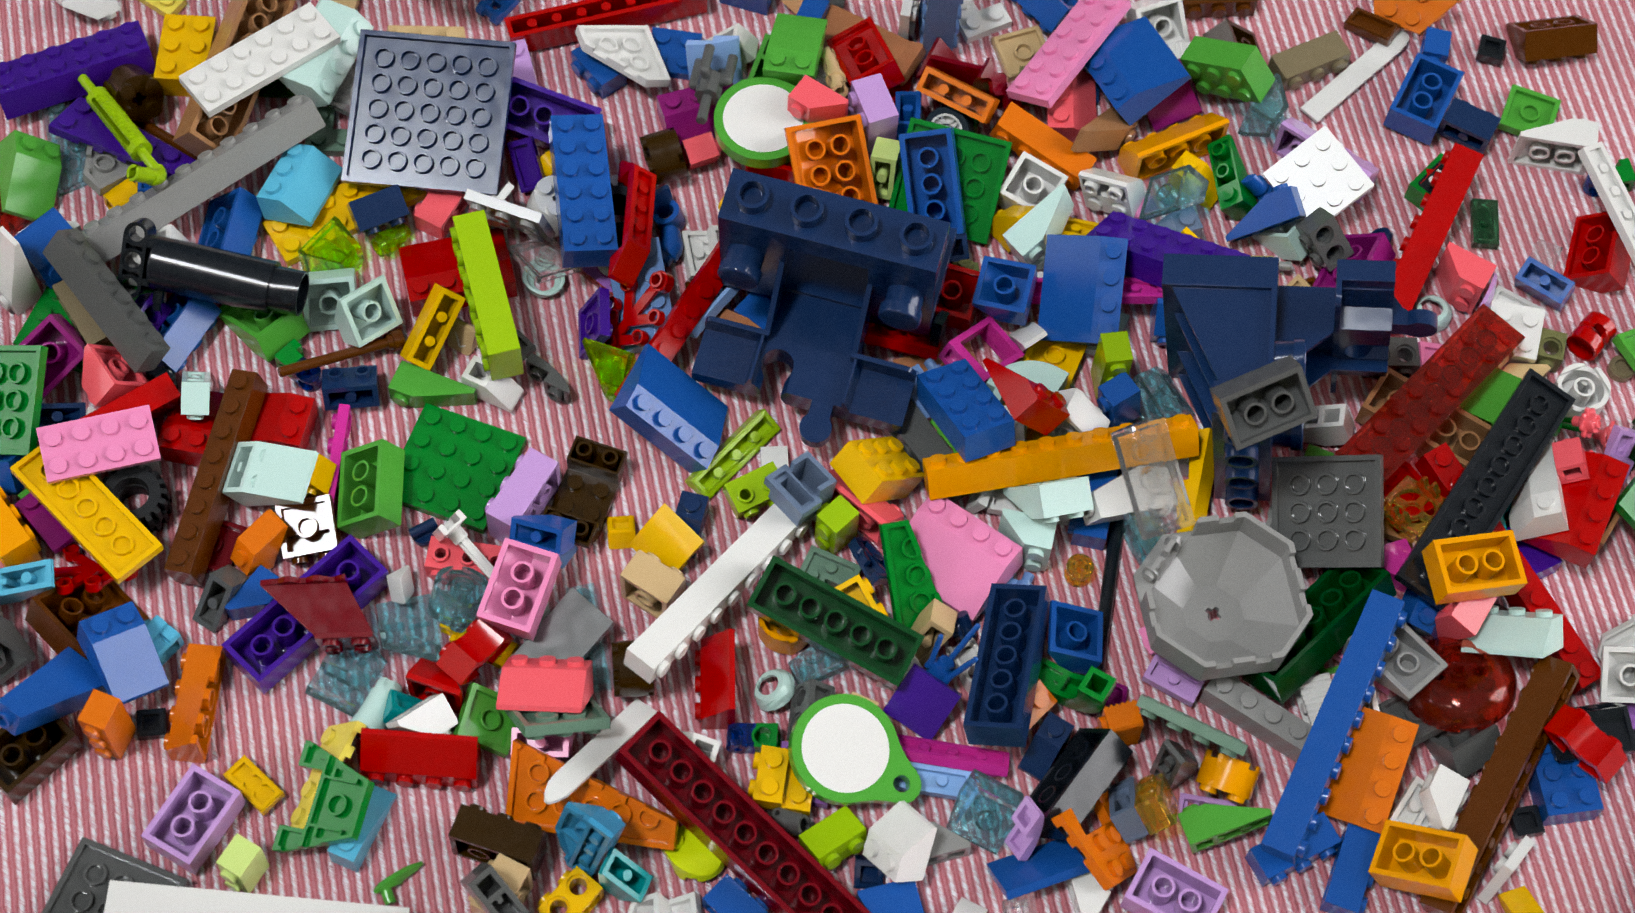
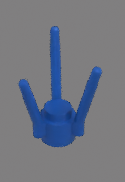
[924,623,981,685]

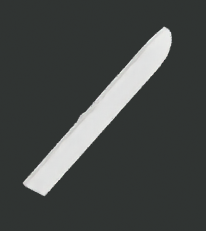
[1300,31,1409,123]
[544,698,657,805]

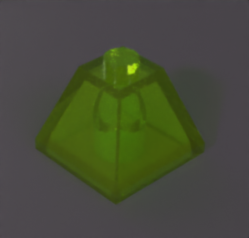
[298,216,364,272]
[582,337,636,402]

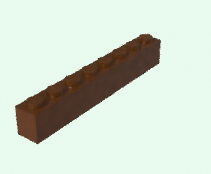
[164,369,268,586]

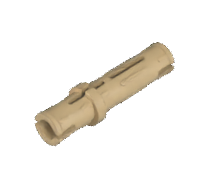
[821,47,848,97]

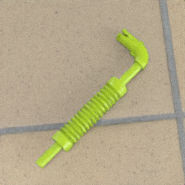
[78,74,167,186]

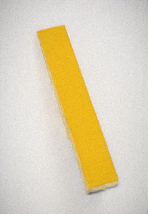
[1177,427,1214,533]

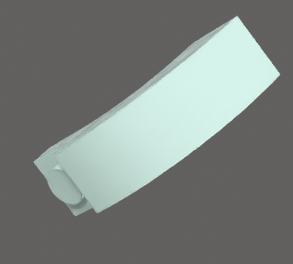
[986,360,1069,405]

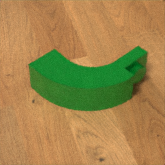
[1038,657,1117,713]

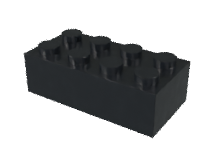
[1030,728,1133,840]

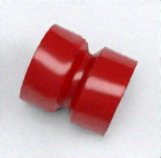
[1566,311,1616,361]

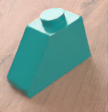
[598,847,653,903]

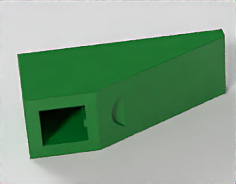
[1207,134,1257,221]

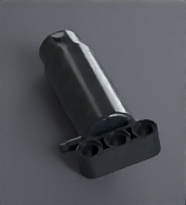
[117,218,309,316]

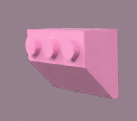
[476,537,562,641]

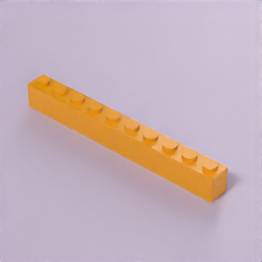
[922,414,1199,500]

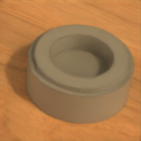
[1607,355,1635,383]

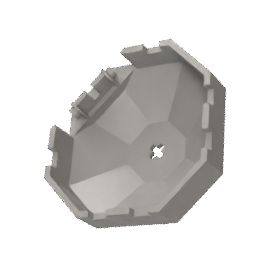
[1133,511,1313,681]

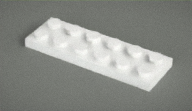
[179,2,341,118]

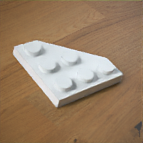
[575,25,671,87]

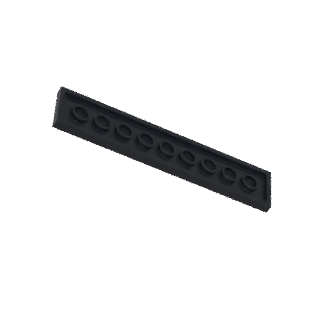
[1394,368,1576,611]

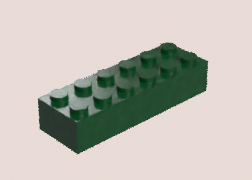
[746,555,925,690]
[1241,567,1397,704]

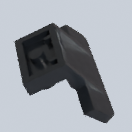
[1548,702,1635,763]

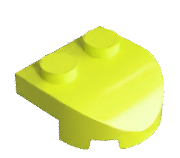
[661,825,724,882]

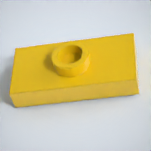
[223,755,285,816]

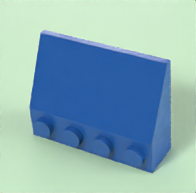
[1085,16,1192,126]
[1038,234,1128,346]
[609,344,728,473]

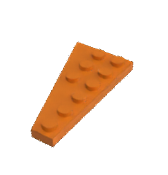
[506,739,679,851]

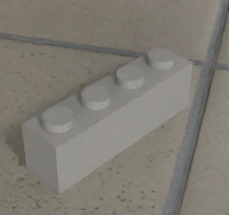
[1199,676,1312,762]

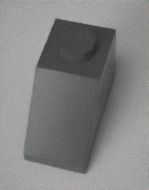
[192,564,249,634]

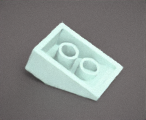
[1003,183,1074,270]
[1002,476,1094,524]

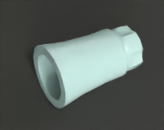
[349,677,403,740]

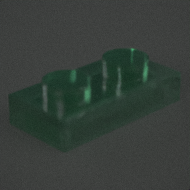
[1470,198,1499,250]

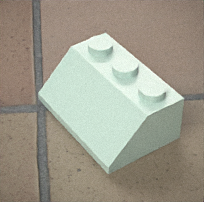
[1461,605,1563,658]

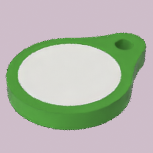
[714,77,814,168]
[788,694,921,806]

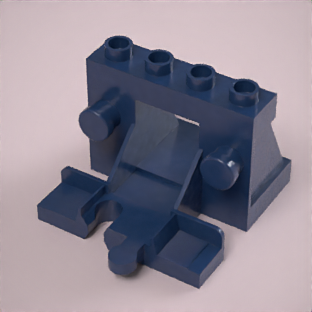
[691,168,957,448]
[1162,253,1438,510]

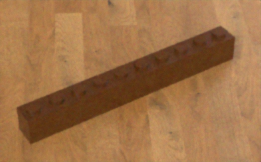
[1419,656,1580,913]

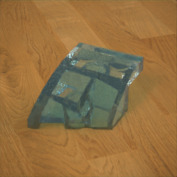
[376,594,441,662]
[305,649,387,717]

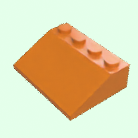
[784,114,878,204]
[1317,706,1419,834]

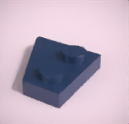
[848,537,888,586]

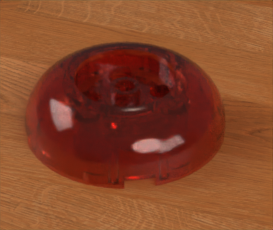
[1404,637,1517,732]

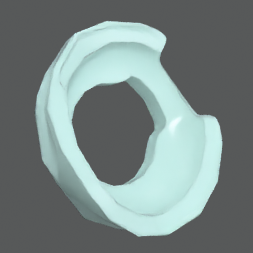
[522,259,565,298]
[1412,295,1453,332]
[754,669,795,712]

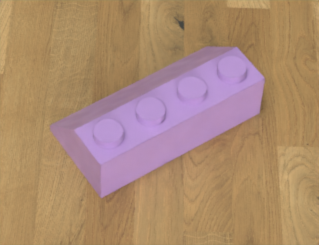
[1272,117,1380,204]

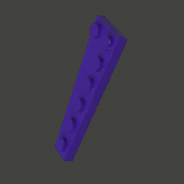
[48,96,196,178]

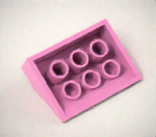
[909,497,1023,622]

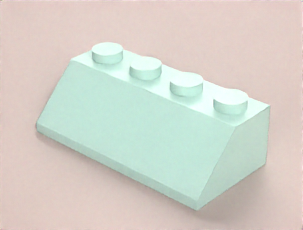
[278,0,374,108]

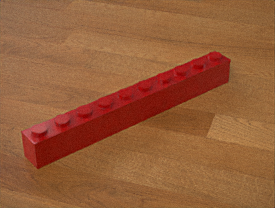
[1415,442,1601,696]

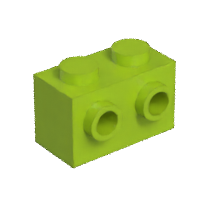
[722,461,777,519]
[814,494,860,555]
[798,806,867,870]

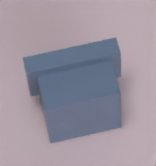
[764,451,837,527]

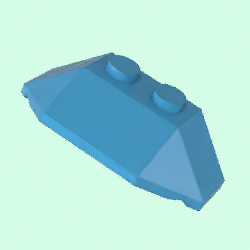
[555,802,626,878]

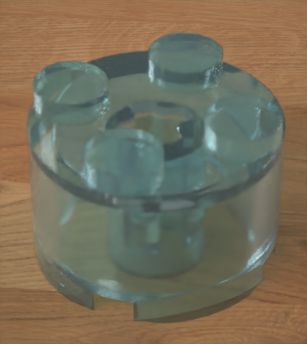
[427,566,488,633]

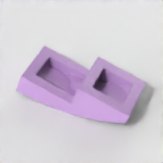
[1604,425,1635,485]
[1004,796,1044,861]

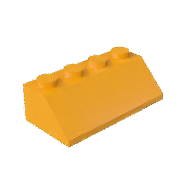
[1117,112,1230,181]

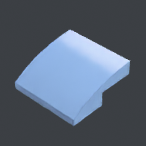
[685,35,744,85]

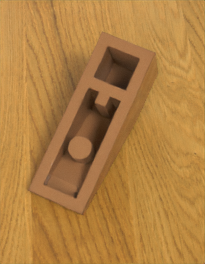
[1071,106,1138,152]

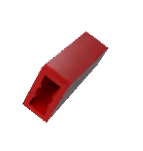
[80,372,181,420]

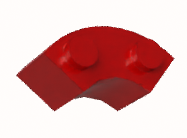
[436,619,514,685]
[1543,704,1628,784]

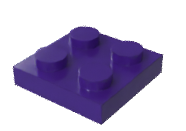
[578,287,613,360]

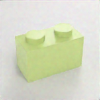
[870,136,901,200]
[216,833,270,893]

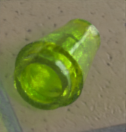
[371,224,412,257]

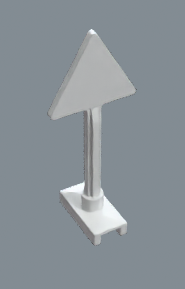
[432,509,550,623]

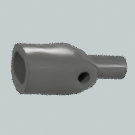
[763,807,811,837]

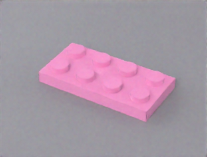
[36,405,161,484]

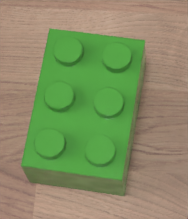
[1180,36,1276,103]
[336,439,405,539]

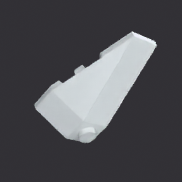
[0,226,42,316]
[1509,439,1569,541]

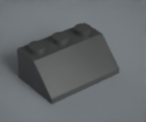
[1210,355,1318,451]

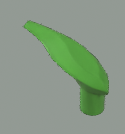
[373,861,424,906]

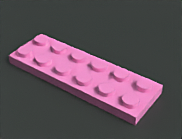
[1006,0,1131,108]

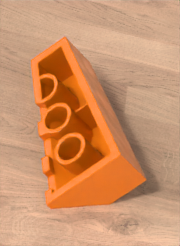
[989,101,1097,192]
[163,643,227,764]

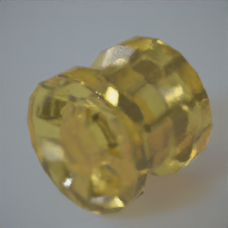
[1064,554,1094,588]

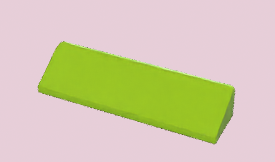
[685,409,781,500]

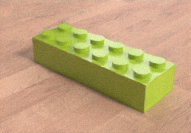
[449,210,524,381]

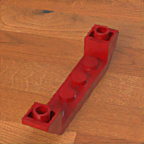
[608,160,657,288]

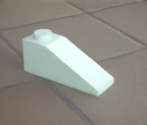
[181,371,210,420]

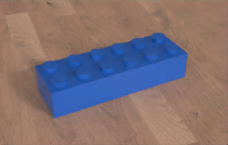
[548,114,618,268]

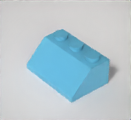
[256,143,342,227]

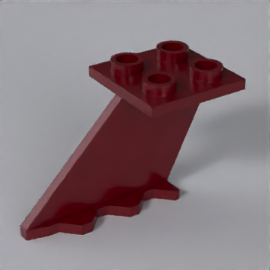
[916,37,1026,112]
[260,574,379,655]

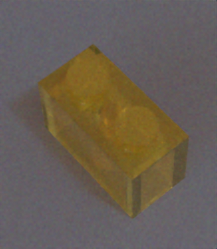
[1134,773,1178,835]

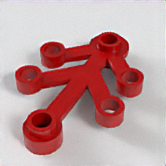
[601,270,674,355]
[54,544,140,595]

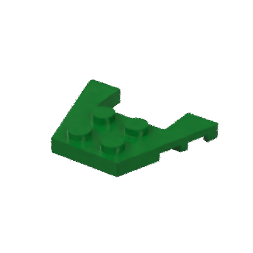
[271,740,375,853]

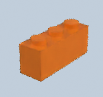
[915,66,1001,124]
[77,689,137,760]

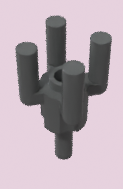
[689,44,738,125]

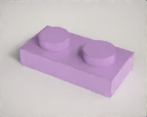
[1142,654,1205,707]

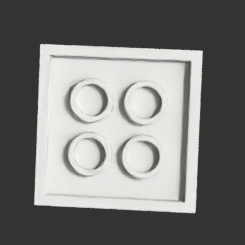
[1263,125,1374,220]

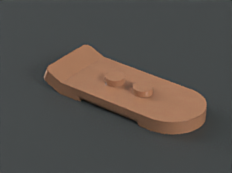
[823,5,926,87]

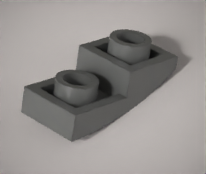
[526,352,571,404]

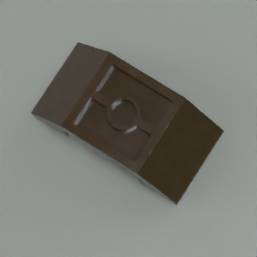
[543,435,628,549]

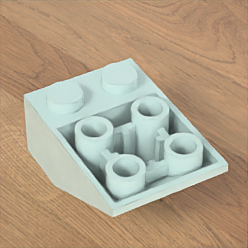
[222,441,319,506]

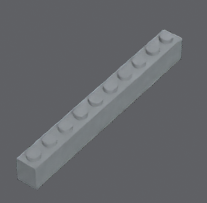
[80,94,326,263]

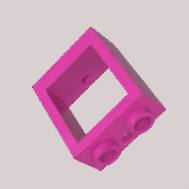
[938,316,1025,384]

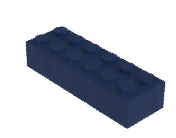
[963,583,1051,748]

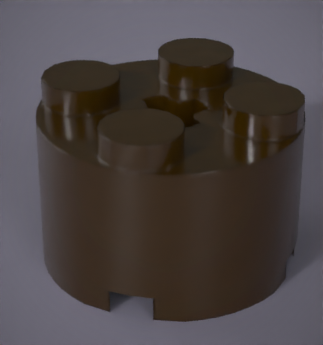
[103,64,164,124]
[639,127,689,185]
[611,640,655,698]

